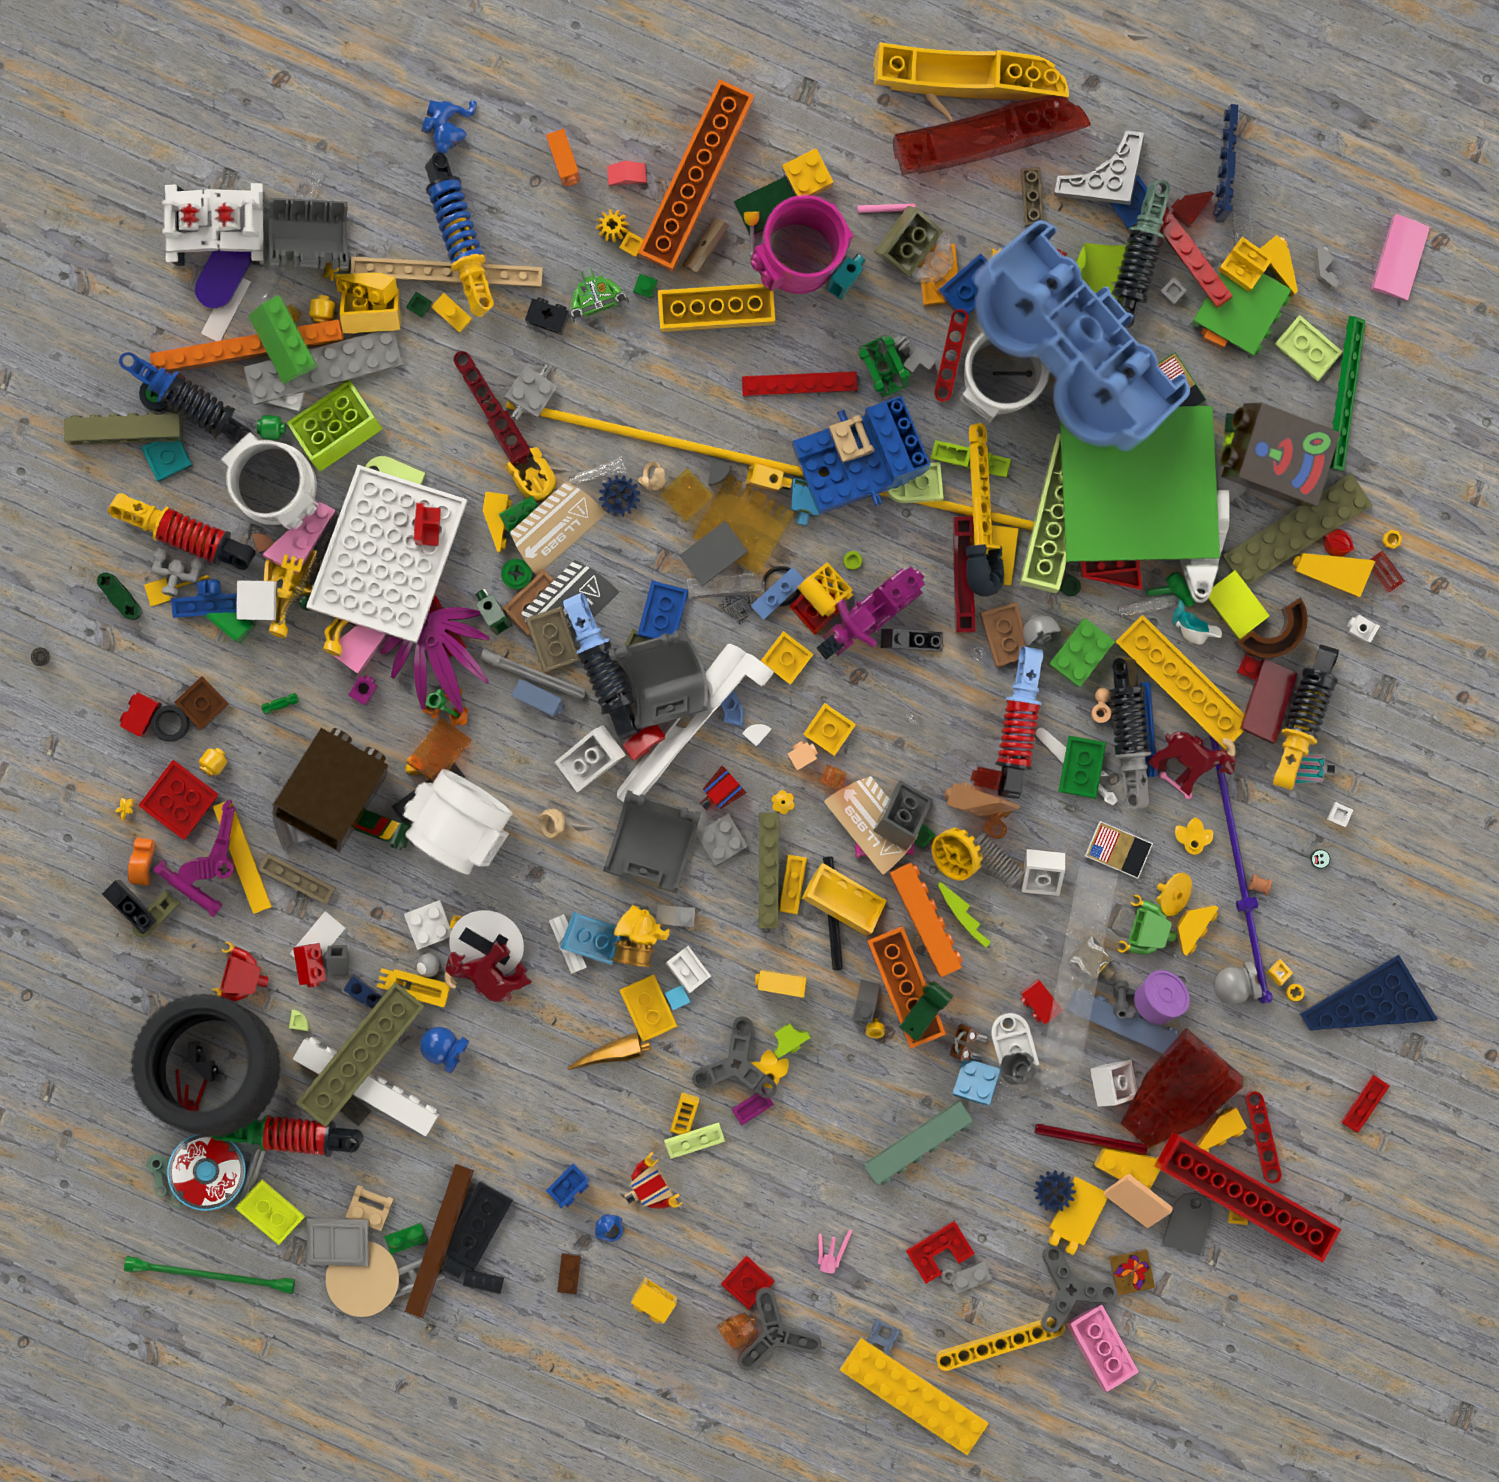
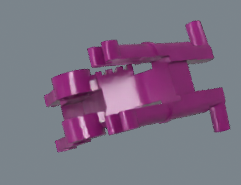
[154,800,235,917]

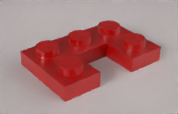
[905,1220,975,1284]

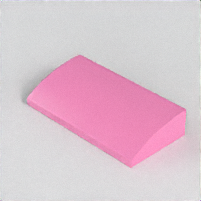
[1371,214,1430,301]
[1066,1304,1139,1392]

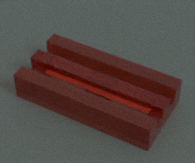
[1369,550,1405,593]

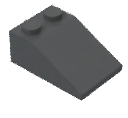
[873,780,933,850]

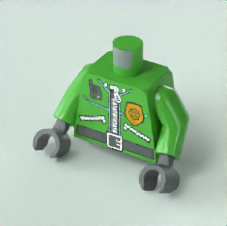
[571,268,629,322]

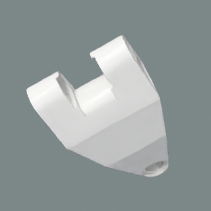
[1179,490,1229,603]

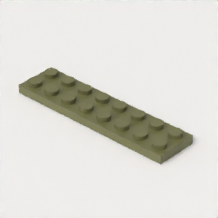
[1222,473,1372,585]
[296,982,425,1127]

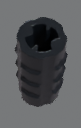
[463,1269,504,1294]

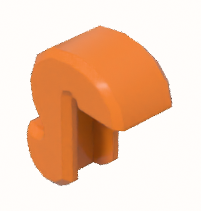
[128,837,155,886]

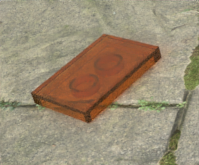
[406,718,472,782]

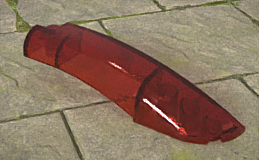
[893,95,1091,175]

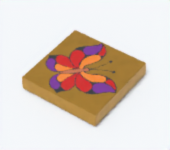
[1109,1249,1155,1296]

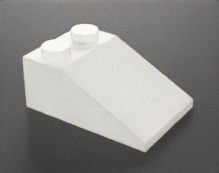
[555,725,626,793]

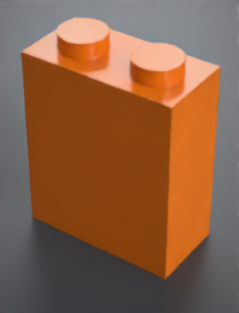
[546,128,581,187]

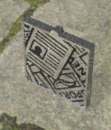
[717,581,758,626]

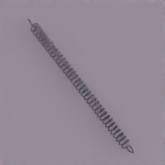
[279,508,342,625]

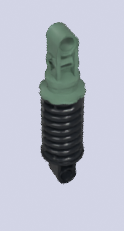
[1112,179,1171,328]

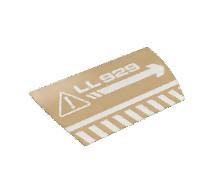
[510,482,606,575]
[824,777,918,875]

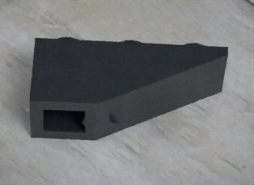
[880,629,942,651]
[102,880,157,934]

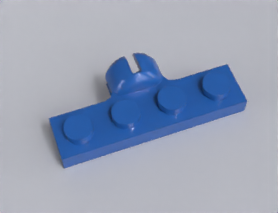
[171,579,237,618]

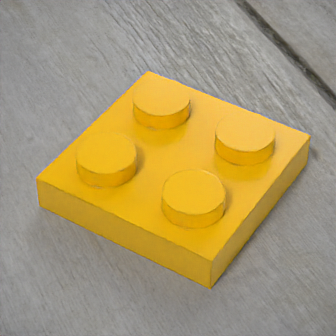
[761,631,814,685]
[803,703,856,756]

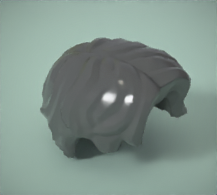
[1000,1052,1038,1085]

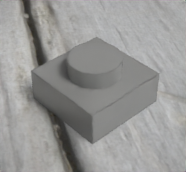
[1160,277,1187,305]

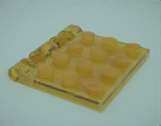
[692,475,795,576]

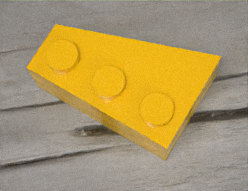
[1094,1147,1160,1189]

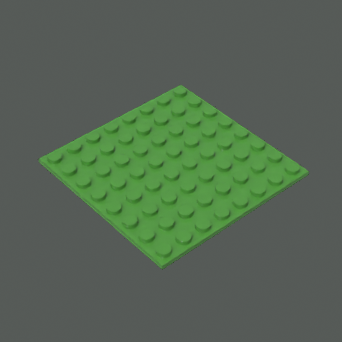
[1060,406,1220,562]

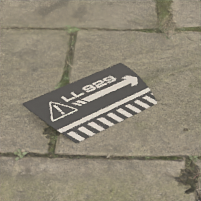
[521,560,619,638]

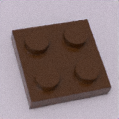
[174,676,229,730]

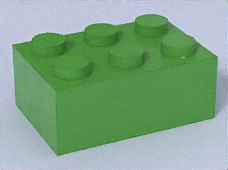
[1047,618,1115,688]

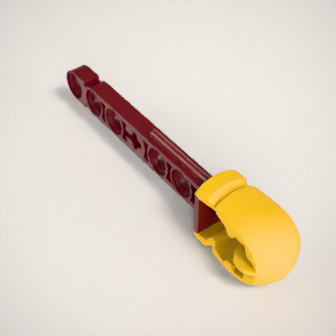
[454,351,556,502]

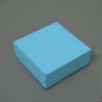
[665,985,690,1010]

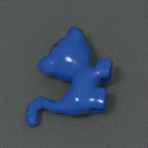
[421,100,477,154]

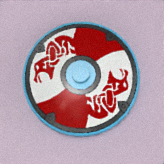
[167,1135,246,1211]

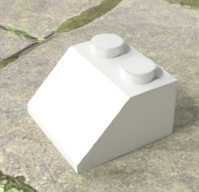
[1021,849,1065,896]
[1090,1060,1139,1107]

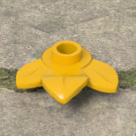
[1175,817,1213,855]
[751,1049,789,1088]

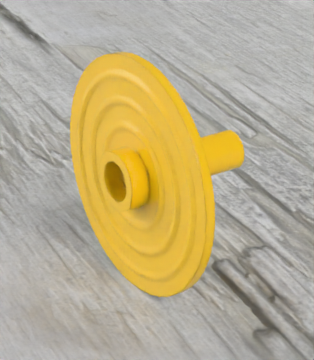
[1155,872,1192,916]

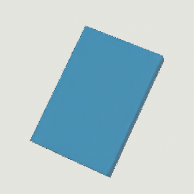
[560,912,623,965]

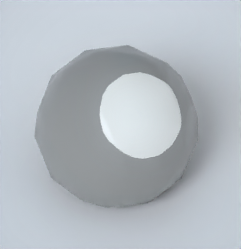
[416,953,440,978]

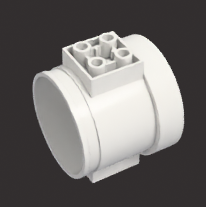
[960,332,1050,423]
[221,433,318,530]
[403,769,512,874]

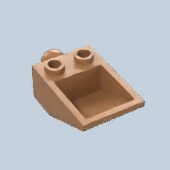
[944,782,1020,817]

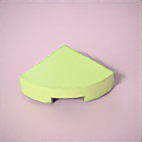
[289,1009,309,1031]

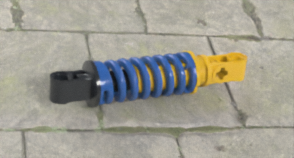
[425,152,493,317]

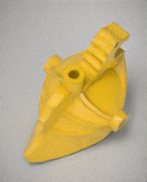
[614,904,670,946]

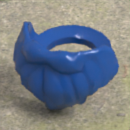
[595,1214,623,1242]

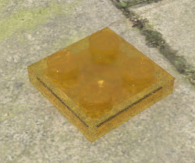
[660,468,714,523]

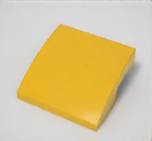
[1218,237,1273,292]

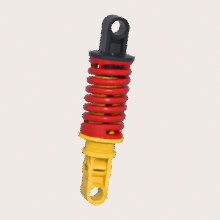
[107,493,256,570]

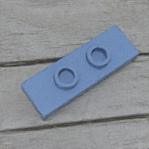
[751,567,805,620]

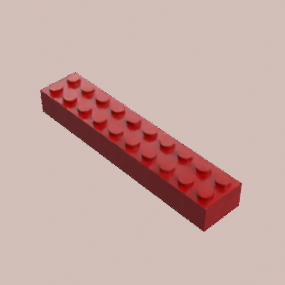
[1154,1132,1341,1263]

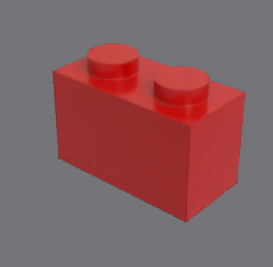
[119,692,161,737]
[1020,979,1063,1024]

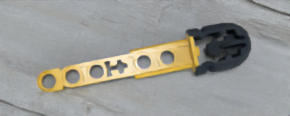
[966,423,1004,597]

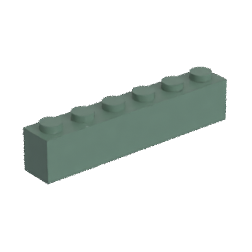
[864,1100,973,1185]

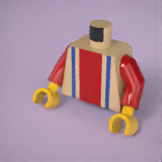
[624,1152,682,1209]

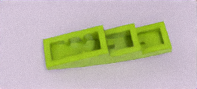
[931,440,1011,478]
[937,881,991,948]

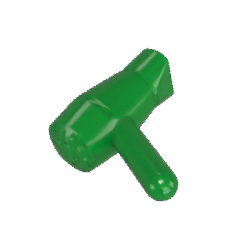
[1146,572,1195,608]

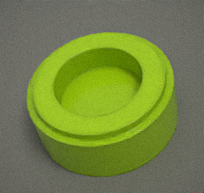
[843,551,862,570]

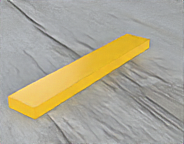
[213,802,272,914]

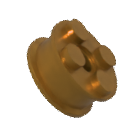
[610,940,655,967]

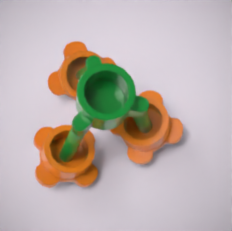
[422,687,469,726]

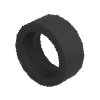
[151,705,190,742]

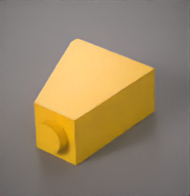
[754,969,806,997]

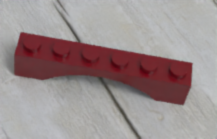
[953,516,976,634]

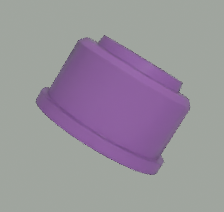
[1134,970,1189,1025]

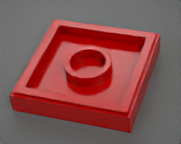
[721,1255,775,1310]

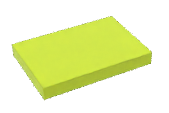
[1204,570,1270,639]
[235,1179,305,1245]

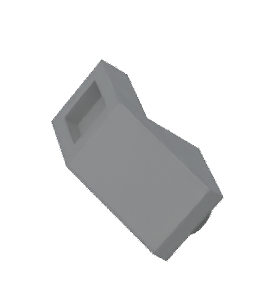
[1314,246,1339,291]

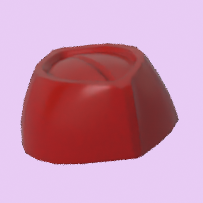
[1323,529,1355,557]

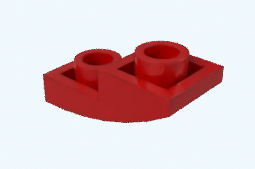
[623,724,665,761]

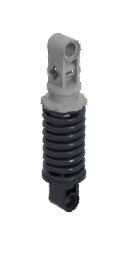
[1108,657,1151,810]

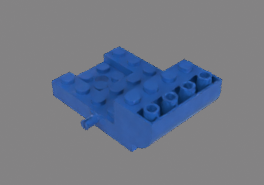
[792,396,930,515]

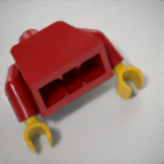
[211,941,269,1002]

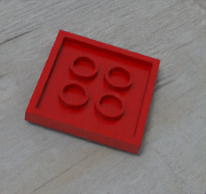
[138,760,220,840]

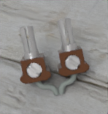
[950,1023,987,1061]

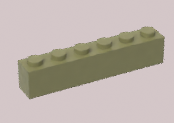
[64,412,183,446]
[759,812,779,929]

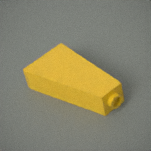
[1292,553,1375,597]

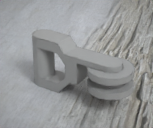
[894,335,911,356]

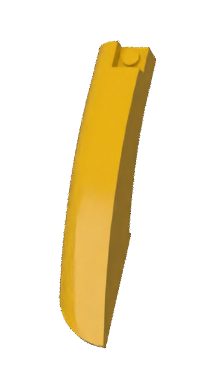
[873,42,1069,100]

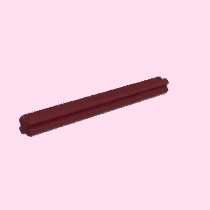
[1034,1124,1148,1155]

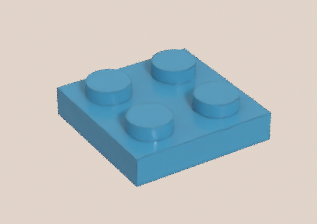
[953,1060,1000,1107]

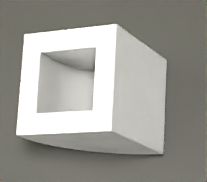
[742,724,771,746]

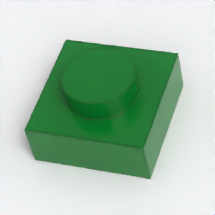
[633,273,658,299]

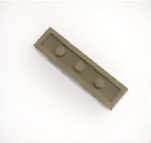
[258,853,336,905]

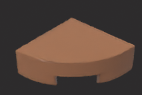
[252,533,275,553]

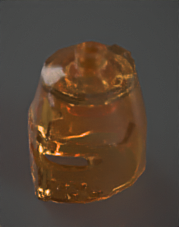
[717,1312,757,1350]

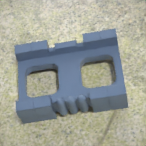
[866,1318,901,1356]

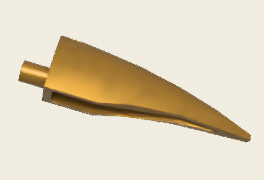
[567,1032,652,1070]

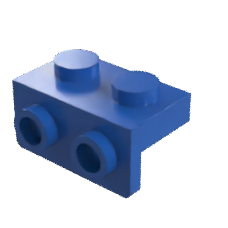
[546,1163,589,1208]

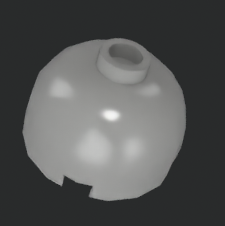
[1023,614,1062,649]

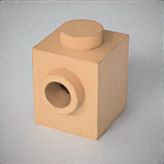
[787,741,818,770]

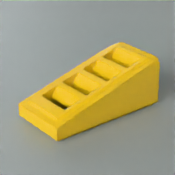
[669,1093,699,1135]

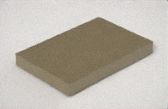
[525,606,580,673]

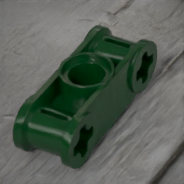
[97,572,142,620]

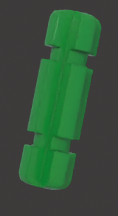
[261,693,299,714]

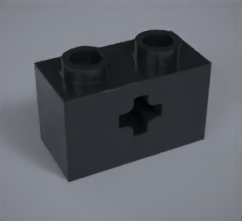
[525,297,570,335]

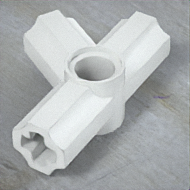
[549,914,587,974]

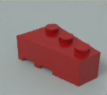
[1079,560,1142,590]

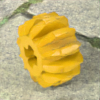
[596,209,629,242]

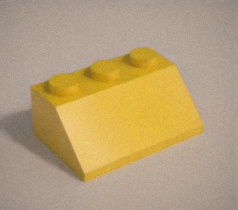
[340,289,401,334]

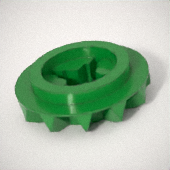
[501,558,532,589]

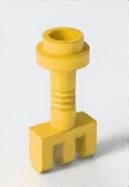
[277,554,303,599]

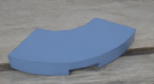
[720,690,743,727]

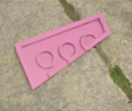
[263,501,336,575]

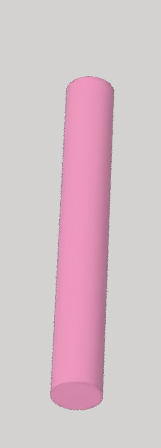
[858,204,915,213]

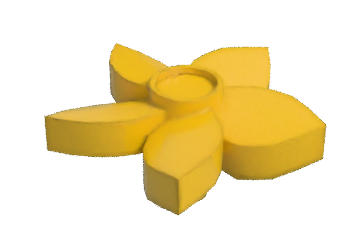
[322,263,339,281]
[115,798,134,820]

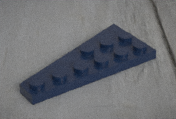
[1213,104,1239,222]

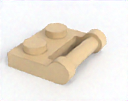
[829,415,875,463]
[346,1185,394,1231]

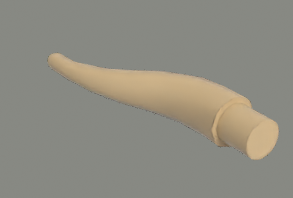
[925,93,954,127]

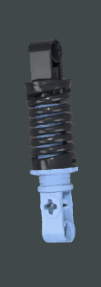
[563,593,640,740]

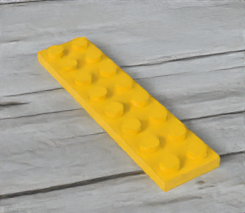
[1115,615,1244,749]
[840,1337,989,1455]

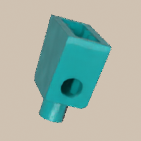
[826,254,866,300]

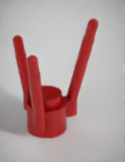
[175,1069,207,1112]

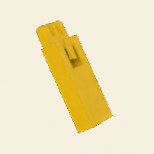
[376,968,450,1007]

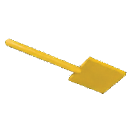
[144,575,209,607]

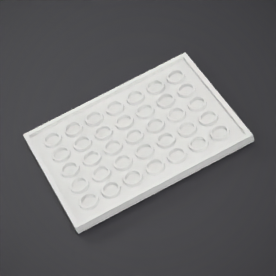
[306,465,467,644]

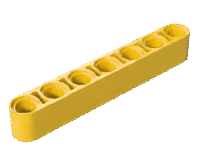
[936,1317,1065,1371]

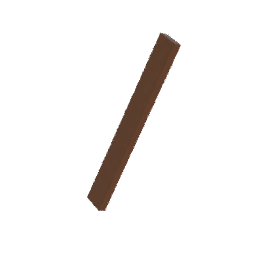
[405,1164,474,1318]

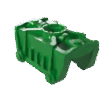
[858,335,910,398]

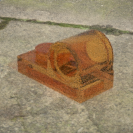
[819,764,847,790]
[980,800,1013,839]

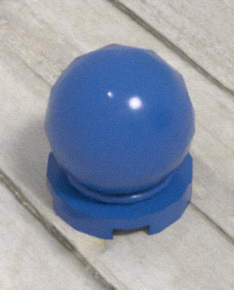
[420,1026,469,1074]

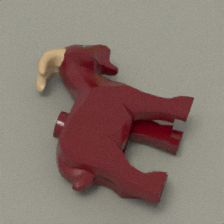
[1148,731,1236,796]
[445,941,532,1002]

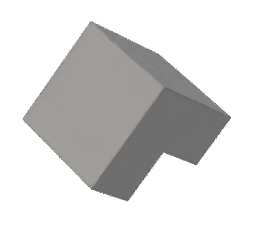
[903,346,936,376]

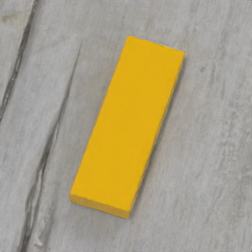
[779,855,807,914]

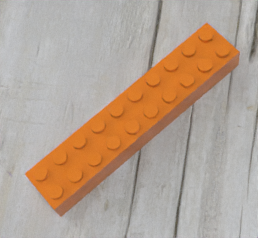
[638,79,754,273]

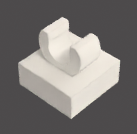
[1327,802,1353,827]

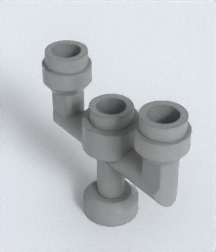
[151,548,204,597]

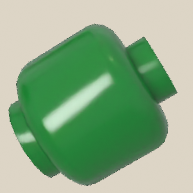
[257,415,286,440]

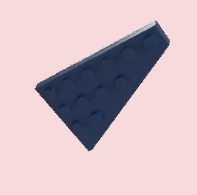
[1299,954,1437,1031]

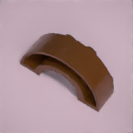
[1234,597,1308,659]

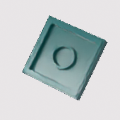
[141,441,193,482]

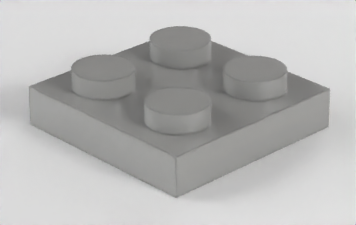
[696,813,748,866]

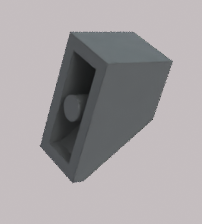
[852,980,880,1023]

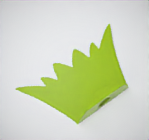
[1076,242,1127,298]

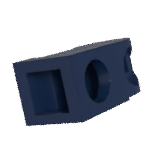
[344,974,382,1008]

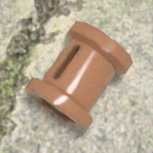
[1248,874,1272,896]

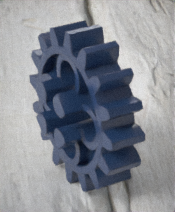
[599,475,640,517]
[1034,1170,1076,1212]

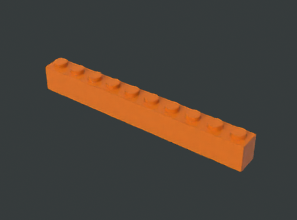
[149,319,345,373]

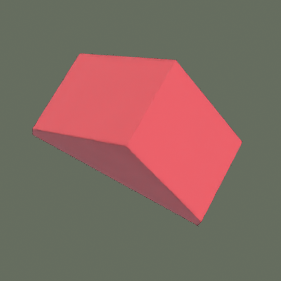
[607,161,647,186]

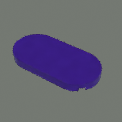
[195,248,252,309]

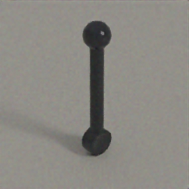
[993,370,1033,377]

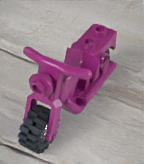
[816,566,925,660]

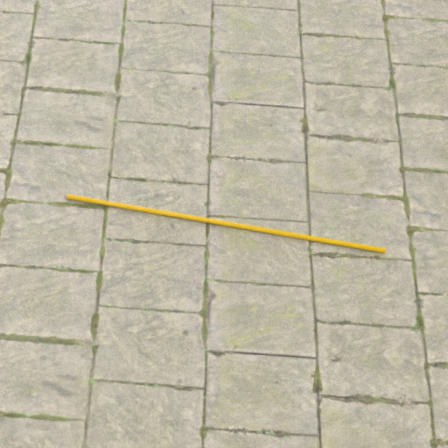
[506,401,1034,531]

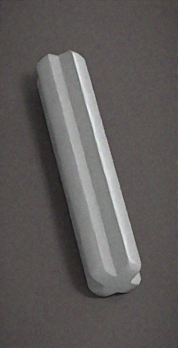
[238,1148,265,1202]

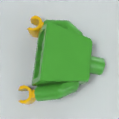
[1117,895,1177,955]

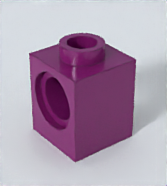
[348,675,378,706]

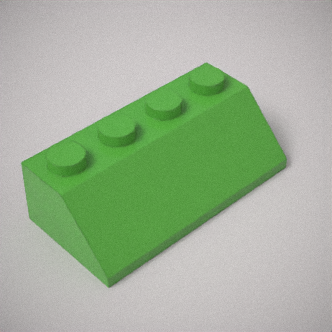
[248,295,318,384]

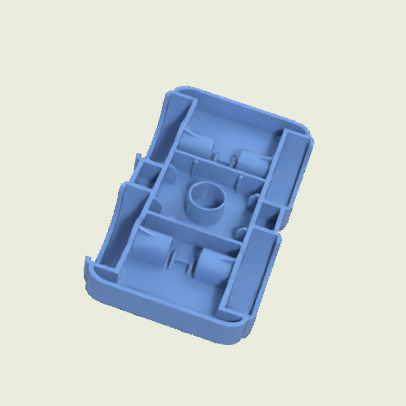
[974,220,1190,451]

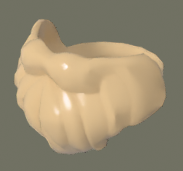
[637,461,666,491]
[537,808,565,838]

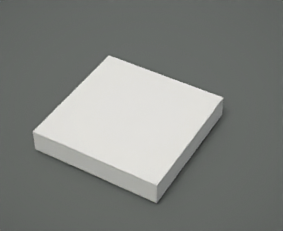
[237,580,276,620]

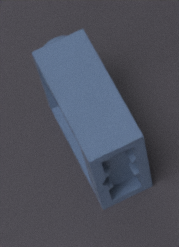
[511,678,565,717]

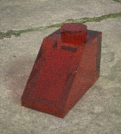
[1171,191,1214,228]
[970,766,1002,790]

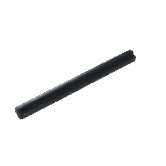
[823,856,843,971]

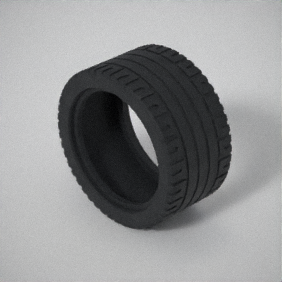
[131,994,281,1137]

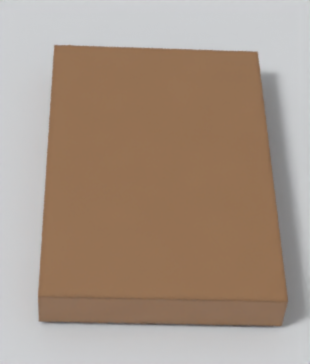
[502,570,554,637]
[980,602,1027,668]

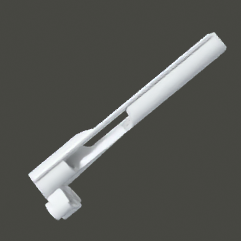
[617,644,774,802]

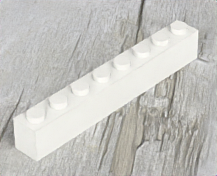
[293,1037,439,1136]

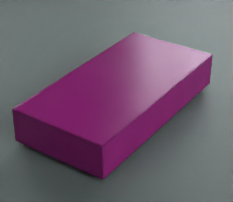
[731,1088,774,1125]

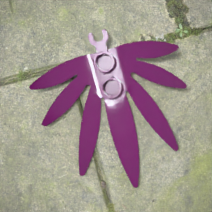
[380,607,490,713]

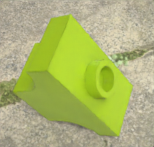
[774,1022,811,1059]

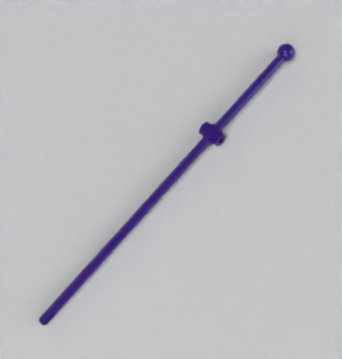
[1209,735,1273,1004]

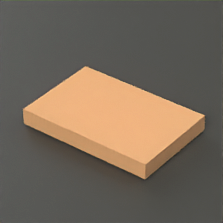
[1104,1174,1173,1228]

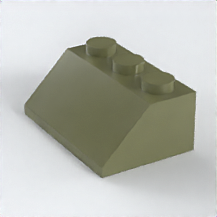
[874,206,944,277]

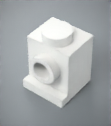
[1347,615,1380,644]

